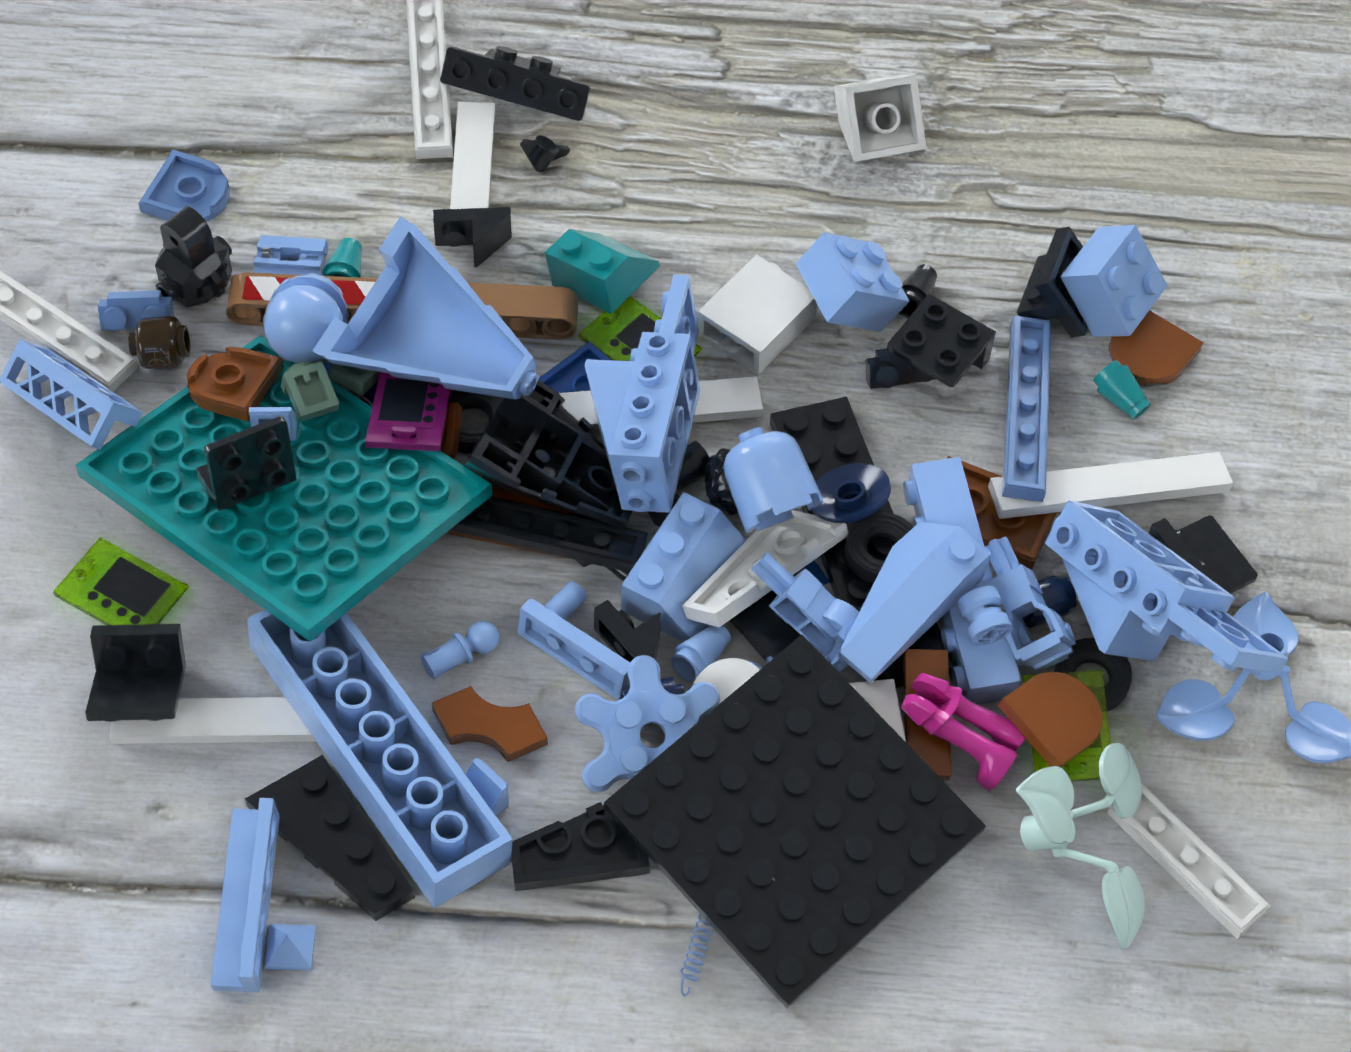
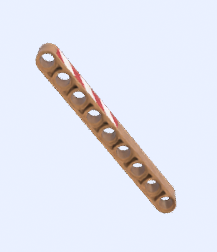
[226,272,579,340]

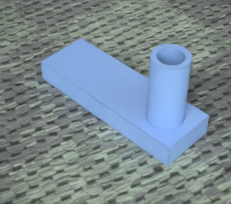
[517,581,630,700]

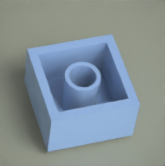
[1060,225,1168,337]
[796,232,910,332]

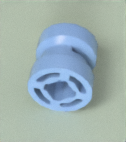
[957,586,1013,645]

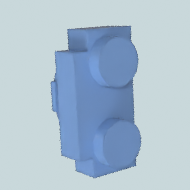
[98,290,174,331]

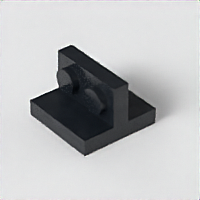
[1016,226,1088,338]

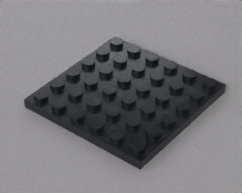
[604,634,986,1009]

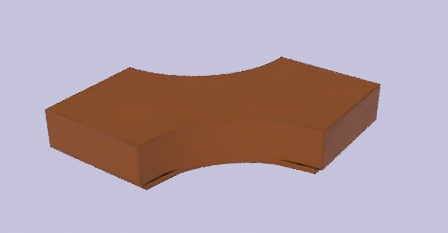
[432,686,548,762]

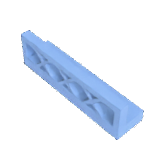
[0,339,143,450]
[211,798,280,993]

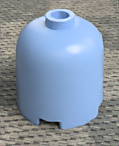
[723,427,824,533]

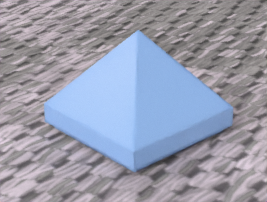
[265,924,316,971]

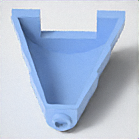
[312,217,539,400]

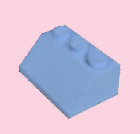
[621,492,746,642]

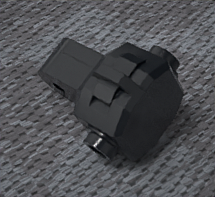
[155,206,232,307]

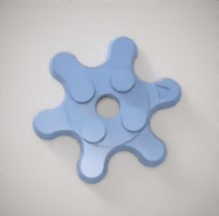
[575,655,720,792]

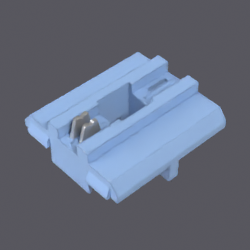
[253,235,329,276]

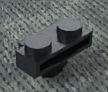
[865,348,936,389]

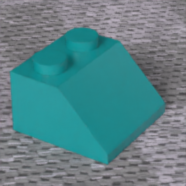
[544,229,660,314]

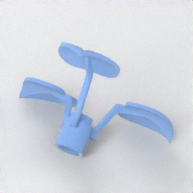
[1156,592,1351,763]

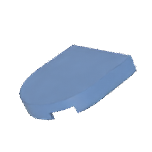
[138,149,230,222]

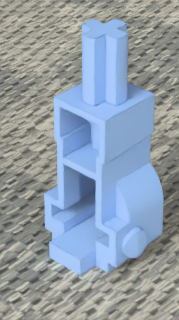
[985,536,1076,671]
[751,552,859,672]

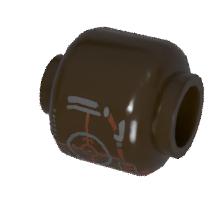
[128,316,191,369]

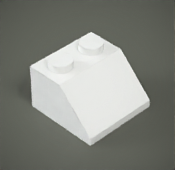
[834,74,926,162]

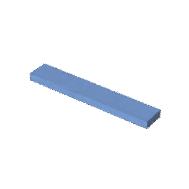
[1002,315,1051,502]

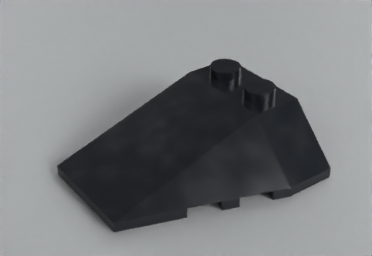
[463,380,633,529]

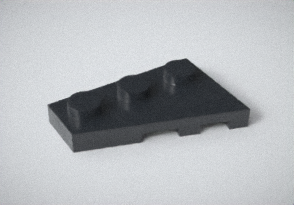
[511,802,650,891]

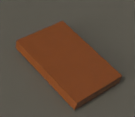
[947,456,1058,570]

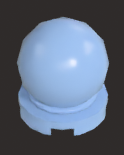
[263,273,349,363]

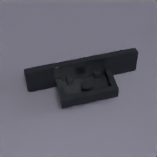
[440,46,590,121]

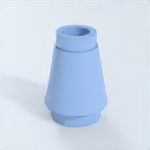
[671,625,731,682]

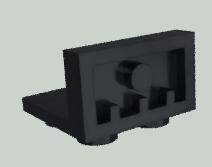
[887,294,996,387]
[196,416,296,511]
[1149,515,1258,594]
[85,624,186,722]

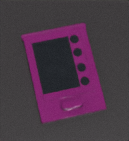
[365,372,451,451]

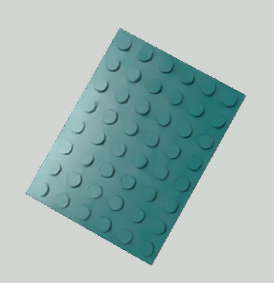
[76,335,493,642]

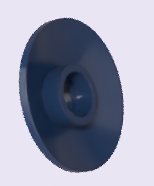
[812,463,891,523]

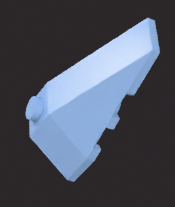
[838,522,992,684]

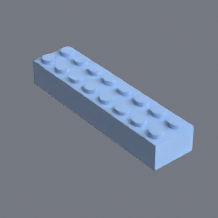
[247,610,513,908]

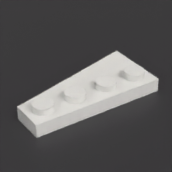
[682,510,848,627]

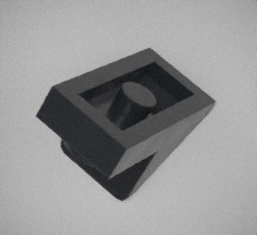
[433,207,512,267]
[594,600,661,662]

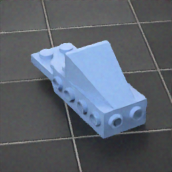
[585,275,700,513]
[1044,500,1288,675]

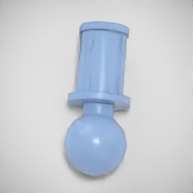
[420,621,500,680]

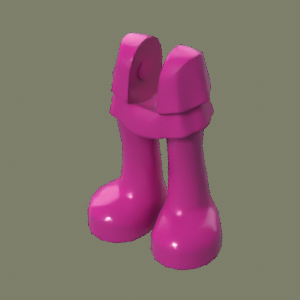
[901,673,1026,791]

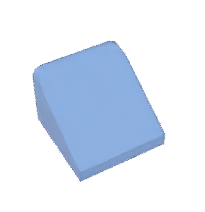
[249,407,298,441]
[466,758,509,816]

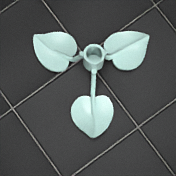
[1016,743,1145,949]

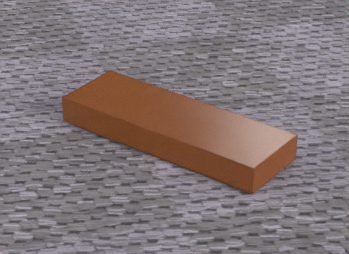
[903,649,952,780]

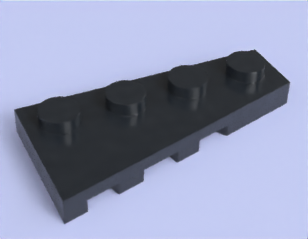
[245,755,415,921]

